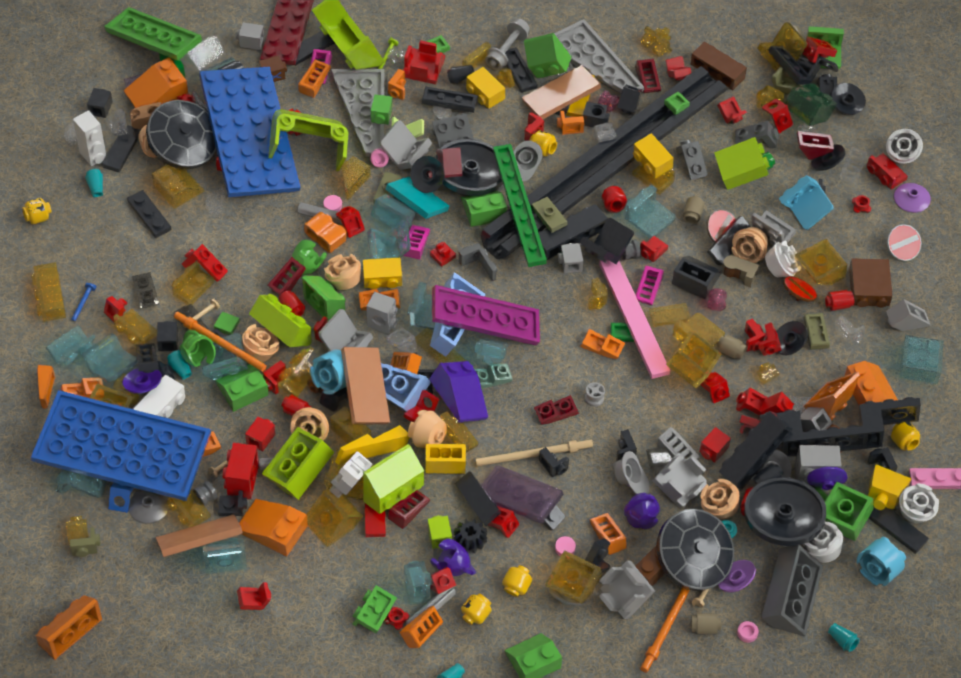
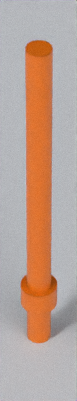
[174,312,267,372]
[640,588,690,673]

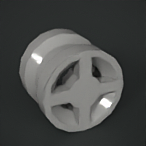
[585,382,605,407]

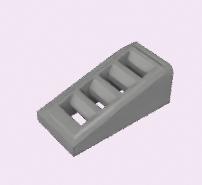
[657,427,699,460]

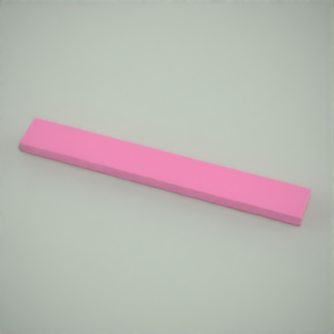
[599,260,670,379]

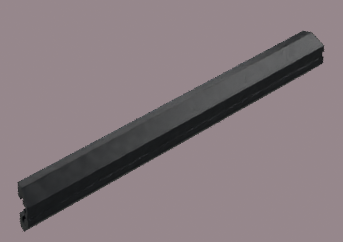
[481,67,728,259]

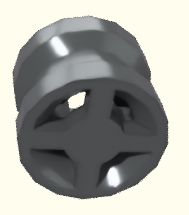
[623,239,640,260]
[193,481,218,506]

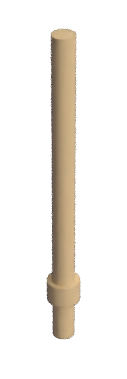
[475,439,593,466]

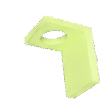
[392,117,424,138]

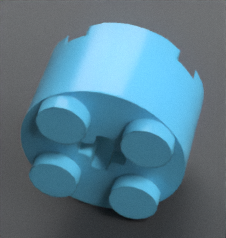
[310,349,347,394]
[857,537,906,586]

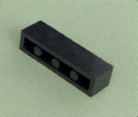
[538,204,608,260]
[719,411,793,489]

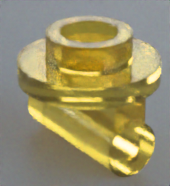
[497,68,515,88]
[757,362,780,385]

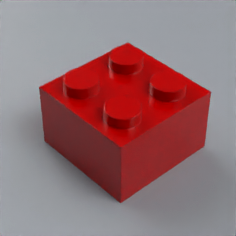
[222,442,259,499]

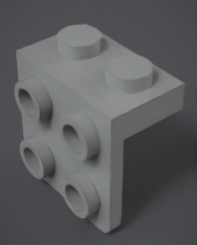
[379,120,432,170]
[751,210,796,246]
[319,309,373,351]

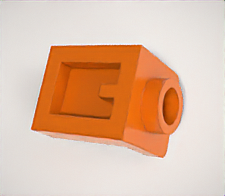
[388,69,406,100]
[557,111,584,135]

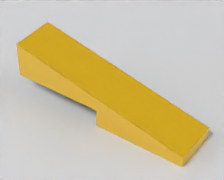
[335,425,410,465]

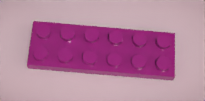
[432,285,540,345]

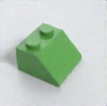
[524,33,572,78]
[461,190,507,227]
[302,275,346,321]
[215,364,268,412]
[825,482,874,541]
[505,633,562,678]

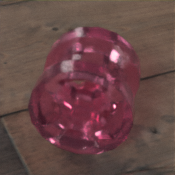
[598,90,619,112]
[707,288,727,311]

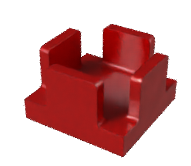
[403,40,445,85]

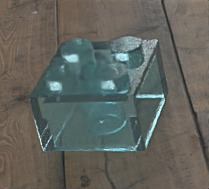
[899,335,944,384]

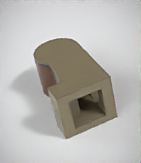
[722,255,759,288]

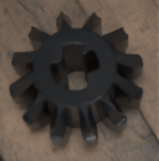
[454,518,487,553]

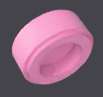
[370,148,389,168]
[324,195,342,212]
[555,536,576,558]
[737,621,759,643]

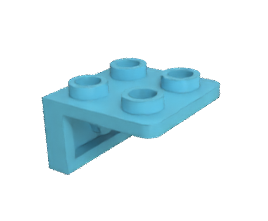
[779,175,833,230]

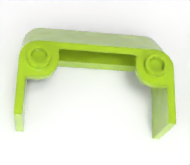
[312,0,384,70]
[268,109,348,171]

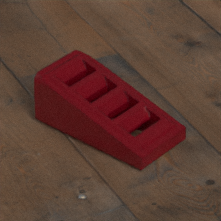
[635,58,661,94]
[267,257,306,296]
[388,490,430,529]

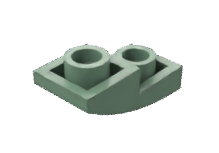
[474,364,513,389]

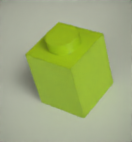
[428,515,452,549]

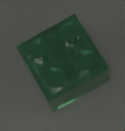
[784,83,837,126]

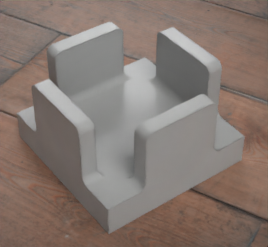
[652,453,707,509]
[599,560,655,619]

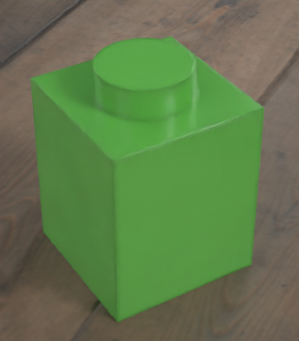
[371,94,392,125]

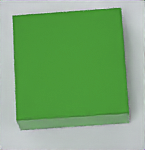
[427,35,450,53]
[664,92,690,115]
[214,312,240,336]

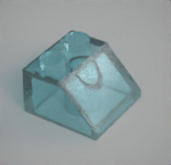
[203,538,247,574]

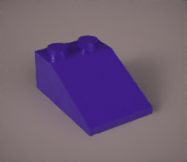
[429,361,488,422]

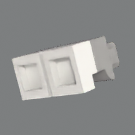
[330,451,373,498]

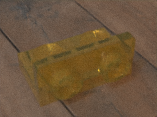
[632,163,675,195]
[172,261,215,307]
[114,309,157,344]
[440,411,478,453]
[167,489,211,527]

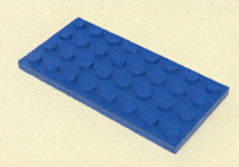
[199,67,301,197]
[31,390,211,501]

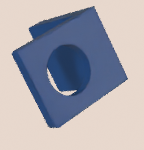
[108,483,134,513]

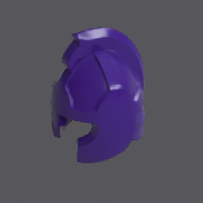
[624,492,660,529]
[430,538,476,576]

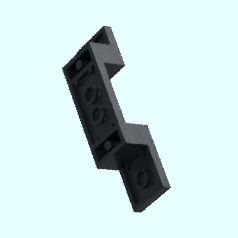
[760,397,921,457]

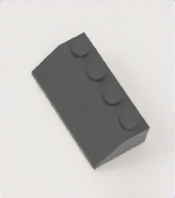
[762,545,823,636]

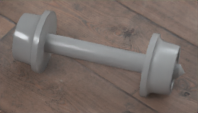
[485,19,530,70]

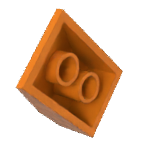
[124,57,188,108]
[804,371,860,421]
[239,499,308,557]

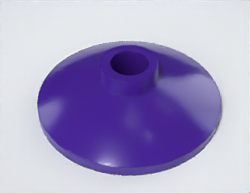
[123,368,162,393]
[807,467,848,490]

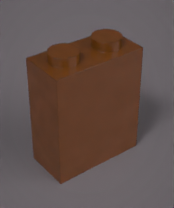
[849,258,892,308]

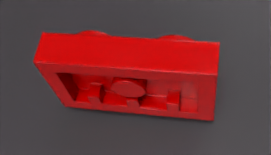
[802,36,837,63]
[866,153,908,189]

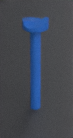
[71,283,97,321]

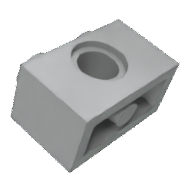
[367,292,398,334]

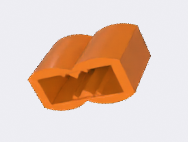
[304,212,346,253]

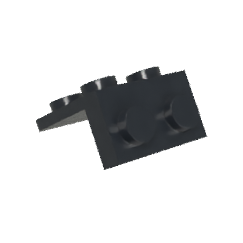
[580,218,634,265]

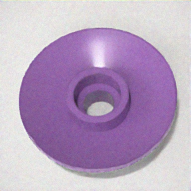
[894,183,931,213]
[718,560,756,593]

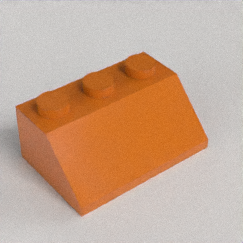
[845,361,898,406]
[36,595,102,660]

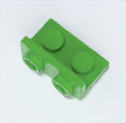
[352,585,397,633]

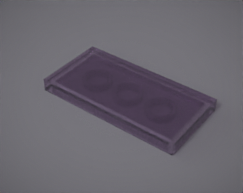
[482,465,564,524]

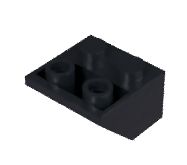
[672,256,722,299]

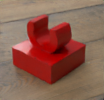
[430,242,456,267]
[104,296,127,323]
[740,415,760,434]

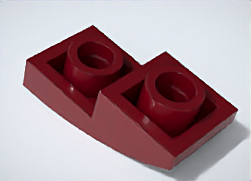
[534,395,579,425]

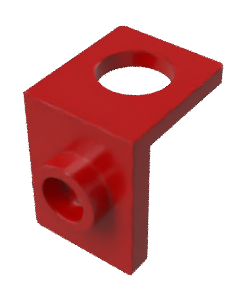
[762,99,794,133]
[403,390,439,423]

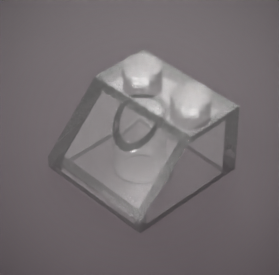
[180,34,225,72]

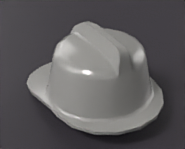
[513,141,542,181]
[613,451,649,494]

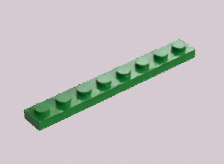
[493,144,547,267]

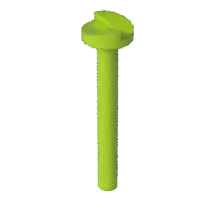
[378,37,399,69]

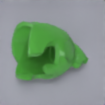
[290,240,327,278]
[180,330,216,367]

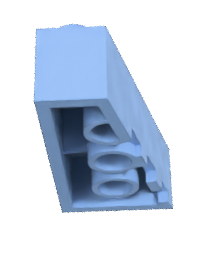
[430,272,485,357]
[381,363,431,412]

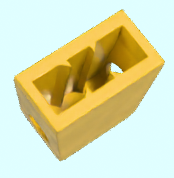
[867,465,912,510]

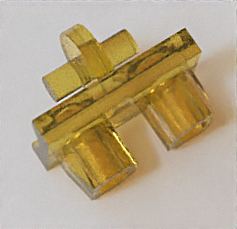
[640,26,673,57]

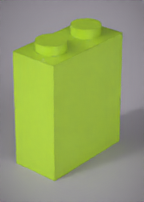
[714,137,770,190]

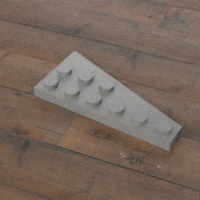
[554,19,644,93]
[331,69,385,157]

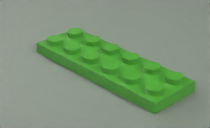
[104,7,202,60]

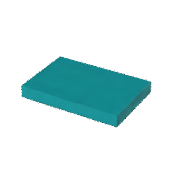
[386,176,450,219]

